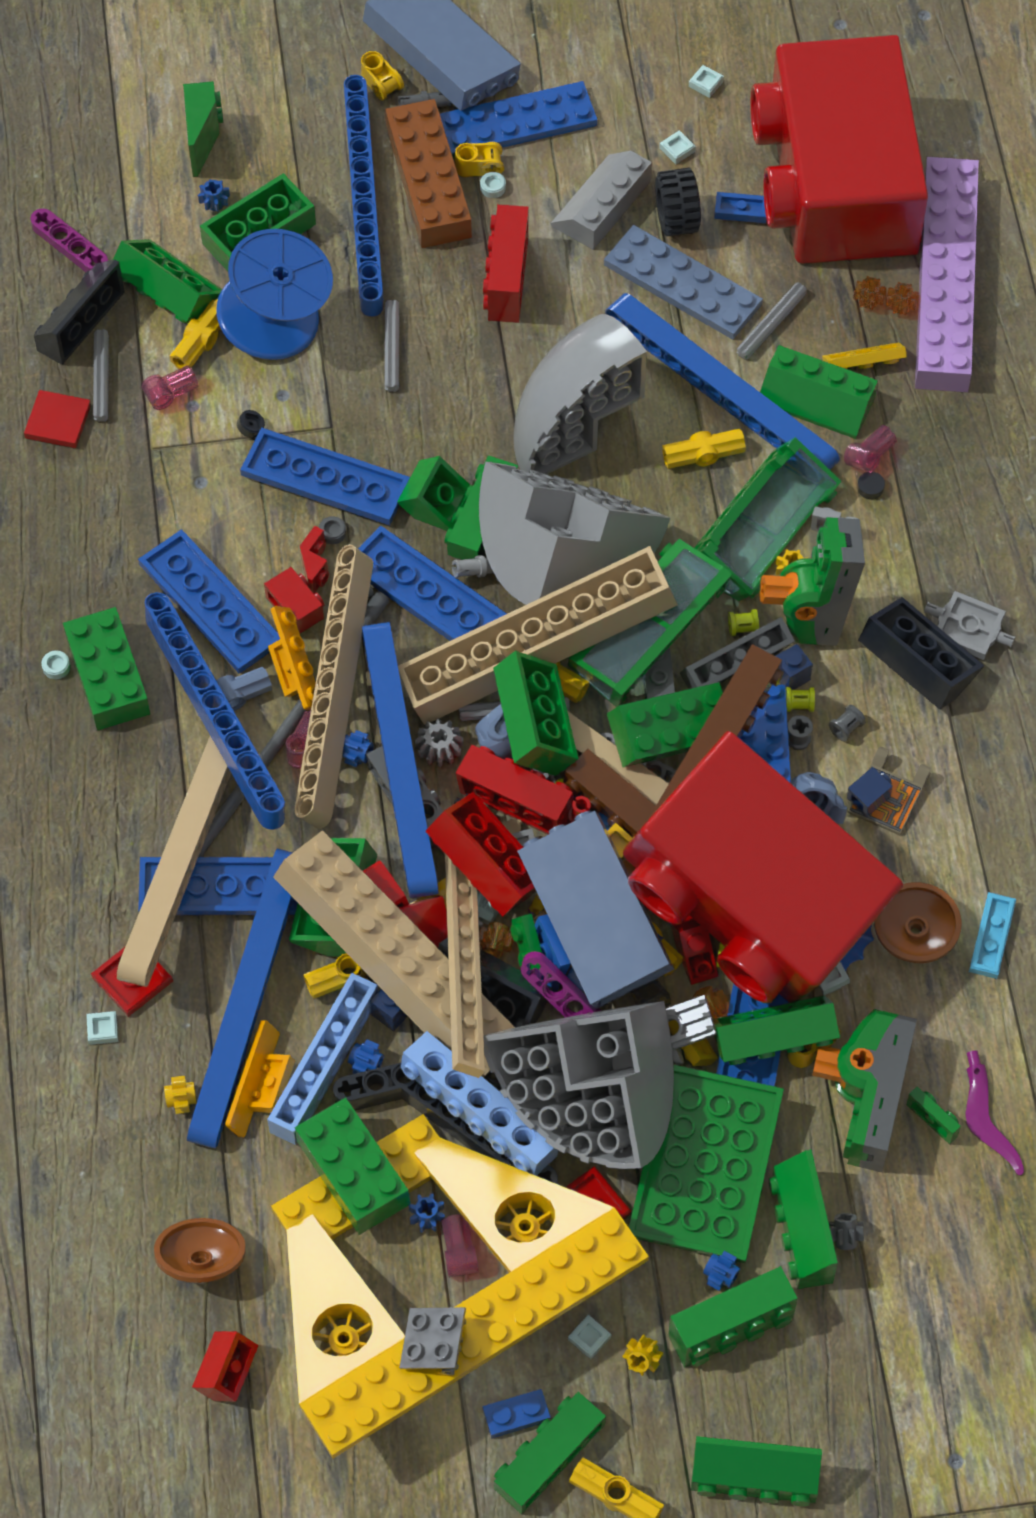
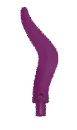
[965,1050,1024,1175]

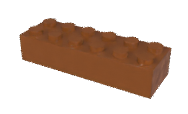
[385,99,472,248]

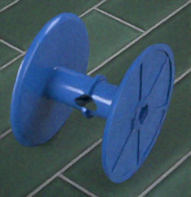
[216,229,333,360]

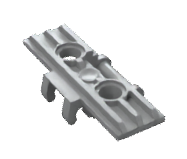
[666,995,717,1065]

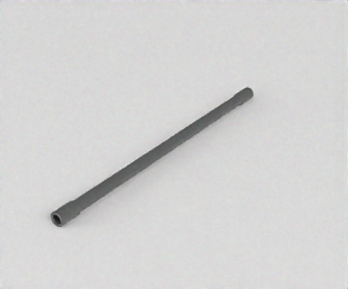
[199,592,389,857]

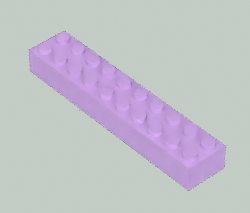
[915,157,979,392]

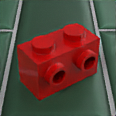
[264,567,325,634]
[192,1331,259,1402]

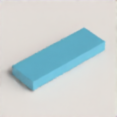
[969,892,1016,979]

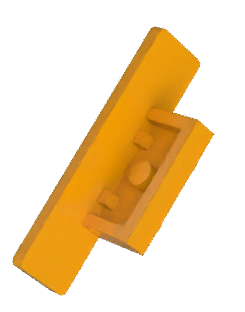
[268,606,316,710]
[225,1020,296,1138]

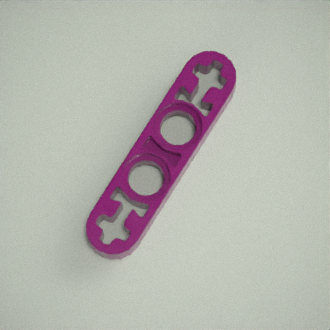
[30,208,108,272]
[521,951,601,1017]

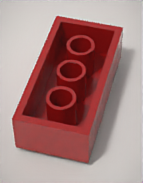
[483,204,529,323]
[456,745,574,835]
[425,792,536,917]

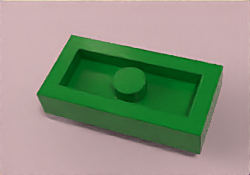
[511,914,542,970]
[906,1087,961,1145]

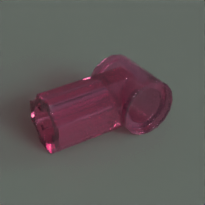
[141,365,199,410]
[844,425,897,473]
[286,711,311,769]
[441,1214,479,1278]

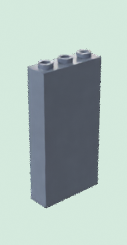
[363,0,521,111]
[518,811,674,1009]

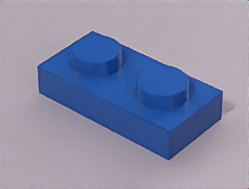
[714,192,766,223]
[482,1389,551,1439]

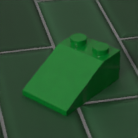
[183,81,224,177]

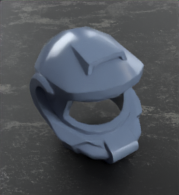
[475,704,513,760]
[791,772,847,825]

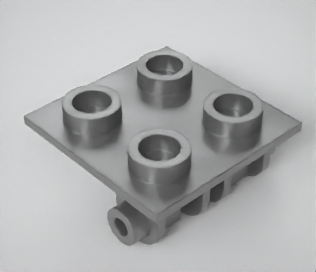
[399,1307,466,1375]

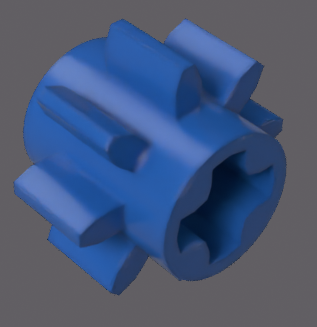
[198,179,230,212]
[342,730,374,767]
[348,1039,384,1074]
[409,1193,445,1233]
[703,1251,741,1291]

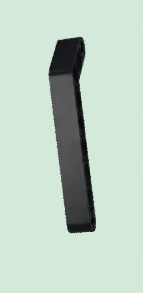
[333,1063,558,1184]

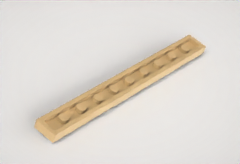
[445,854,485,1078]

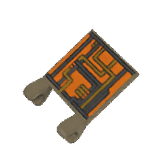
[848,747,931,835]

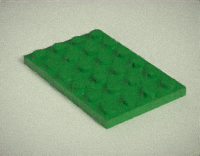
[629,1064,784,1263]

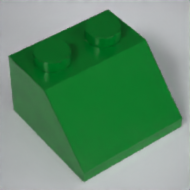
[397,456,470,531]

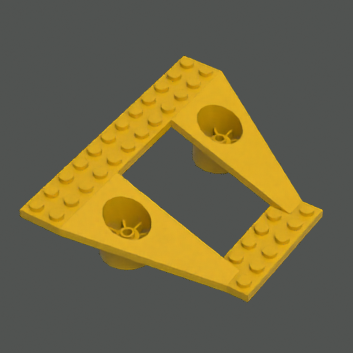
[271,1114,649,1459]

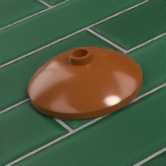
[874,882,962,964]
[154,1218,246,1283]

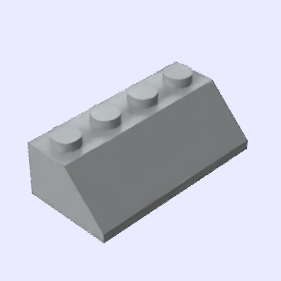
[551,150,652,250]

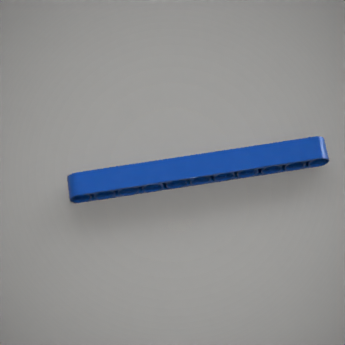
[344,75,384,317]
[605,293,840,479]
[145,592,285,830]
[362,622,439,899]
[187,848,294,1149]

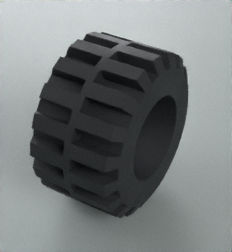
[655,167,701,237]

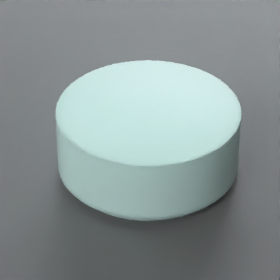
[480,172,506,198]
[42,651,70,679]

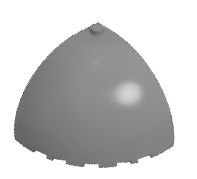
[513,314,647,474]
[479,461,670,605]
[483,1001,674,1169]

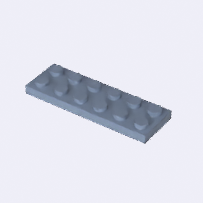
[604,225,763,340]

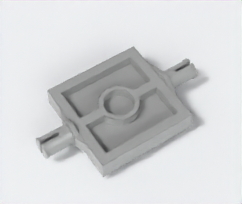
[924,591,1015,660]

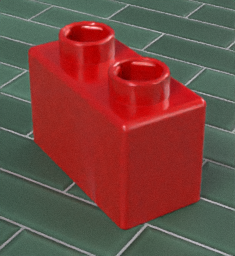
[750,35,928,264]
[623,731,904,1003]

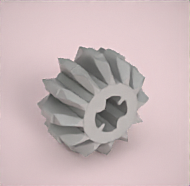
[415,718,463,768]

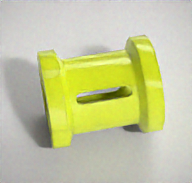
[728,609,759,636]
[786,687,815,712]

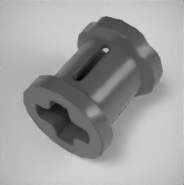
[829,705,866,742]
[788,715,813,750]

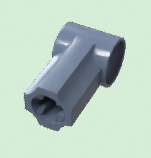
[216,667,273,711]

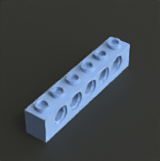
[267,973,378,1145]
[401,1031,558,1176]

